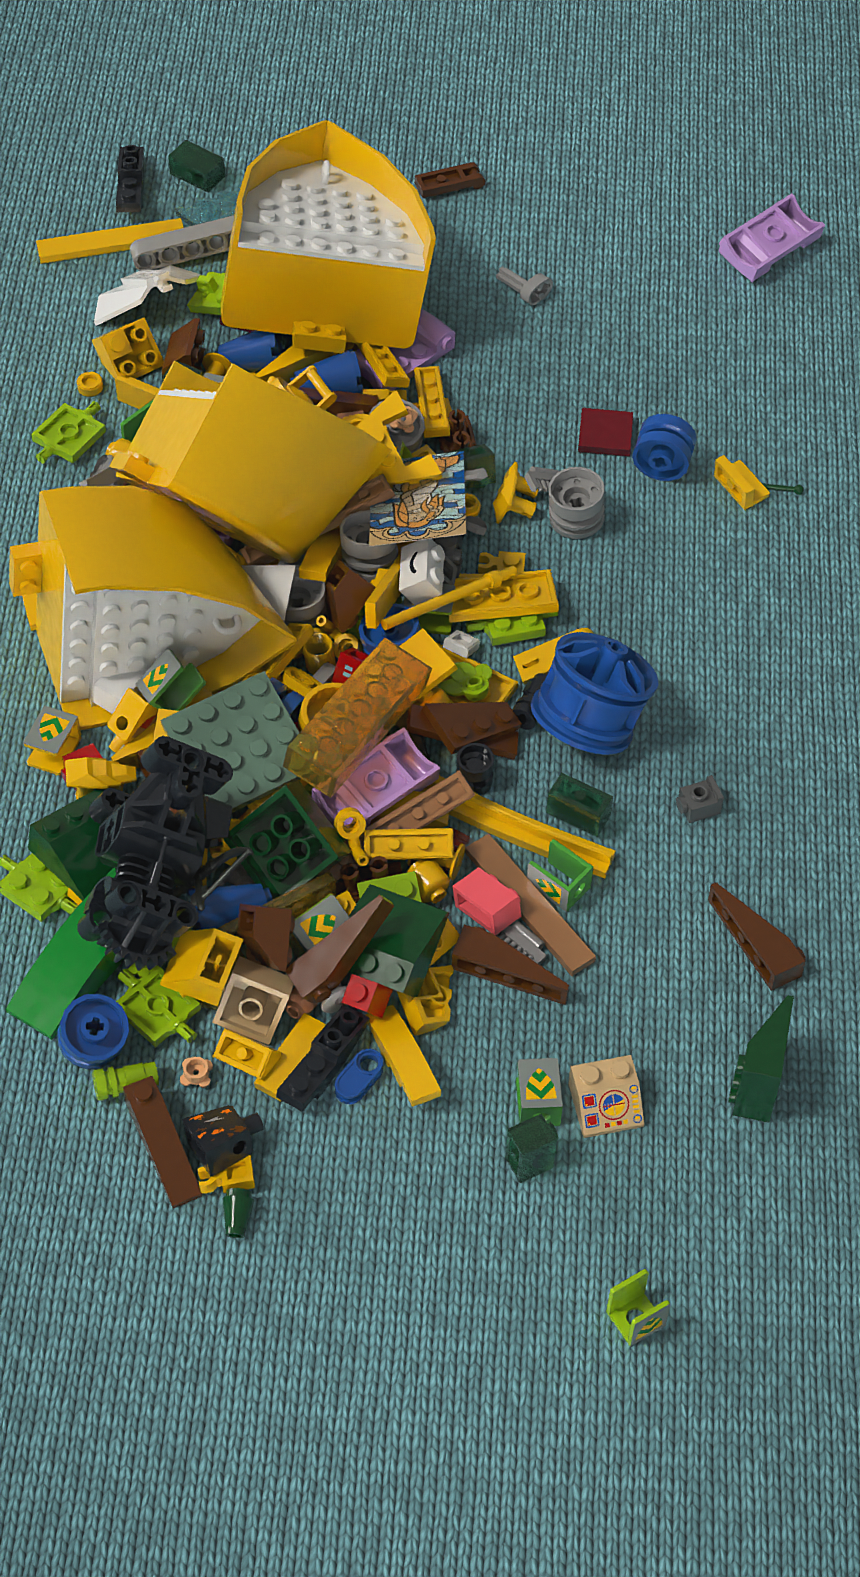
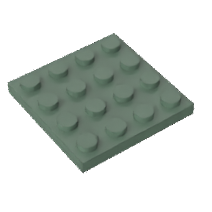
[160,671,318,813]

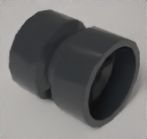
[456,743,494,795]

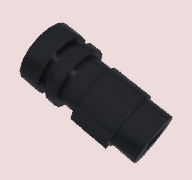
[512,673,547,730]

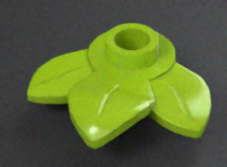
[438,662,492,701]

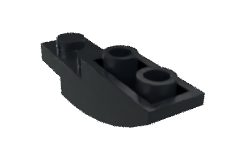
[116,145,144,212]
[276,1004,370,1112]

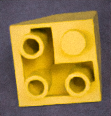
[91,317,164,379]

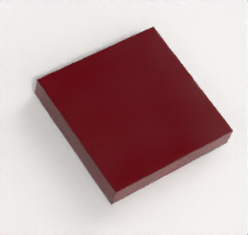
[578,408,633,456]

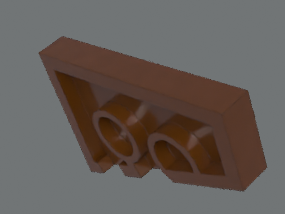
[422,702,522,755]

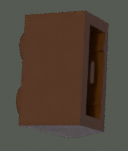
[162,318,206,381]
[324,559,376,633]
[237,904,295,971]

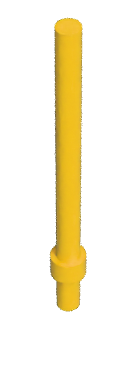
[381,566,517,630]

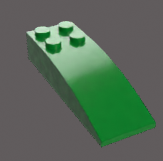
[6,868,125,1040]

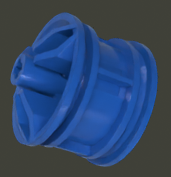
[531,632,658,755]

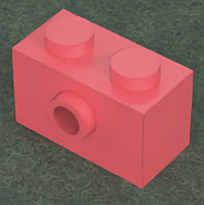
[452,867,522,935]

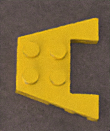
[356,390,443,488]

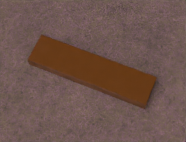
[407,704,518,760]

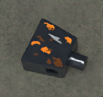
[182,1105,264,1177]

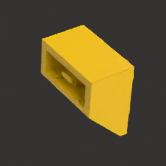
[160,928,243,1007]

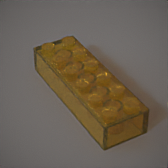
[283,638,432,798]

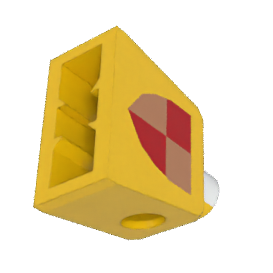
[107,688,158,753]

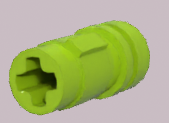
[92,1061,159,1101]

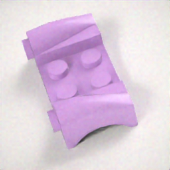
[719,193,825,282]
[355,308,455,391]
[311,727,440,840]

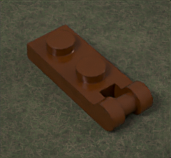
[414,162,486,198]

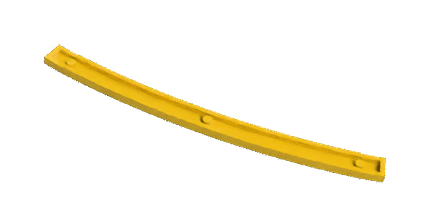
[277,674,615,879]

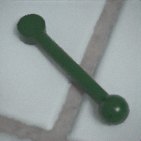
[762,483,804,495]

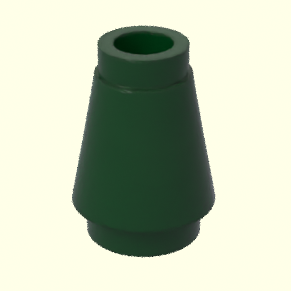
[222,1188,254,1238]

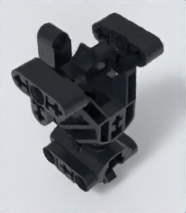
[77,736,233,971]

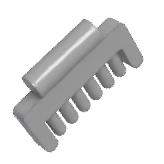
[524,466,559,492]
[490,921,546,965]

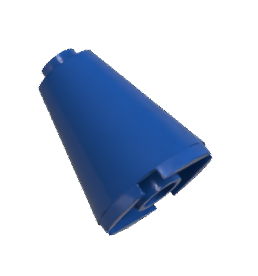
[214,330,286,373]
[290,349,363,394]
[187,883,273,934]

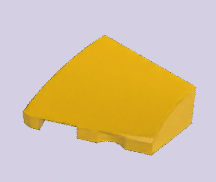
[396,965,454,1036]

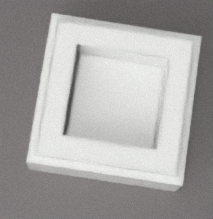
[443,630,481,658]

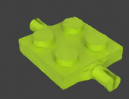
[31,401,106,464]
[465,612,558,646]
[0,853,78,922]
[116,967,201,1048]

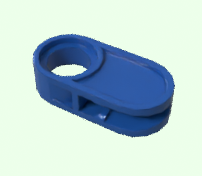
[335,1048,384,1104]

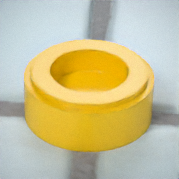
[77,372,103,397]

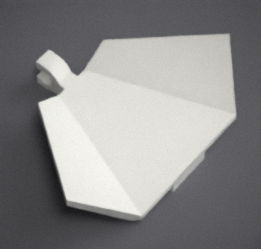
[94,265,201,326]

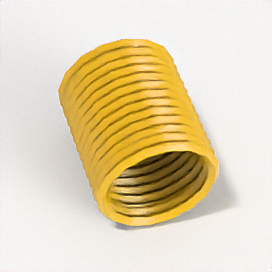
[303,632,336,675]

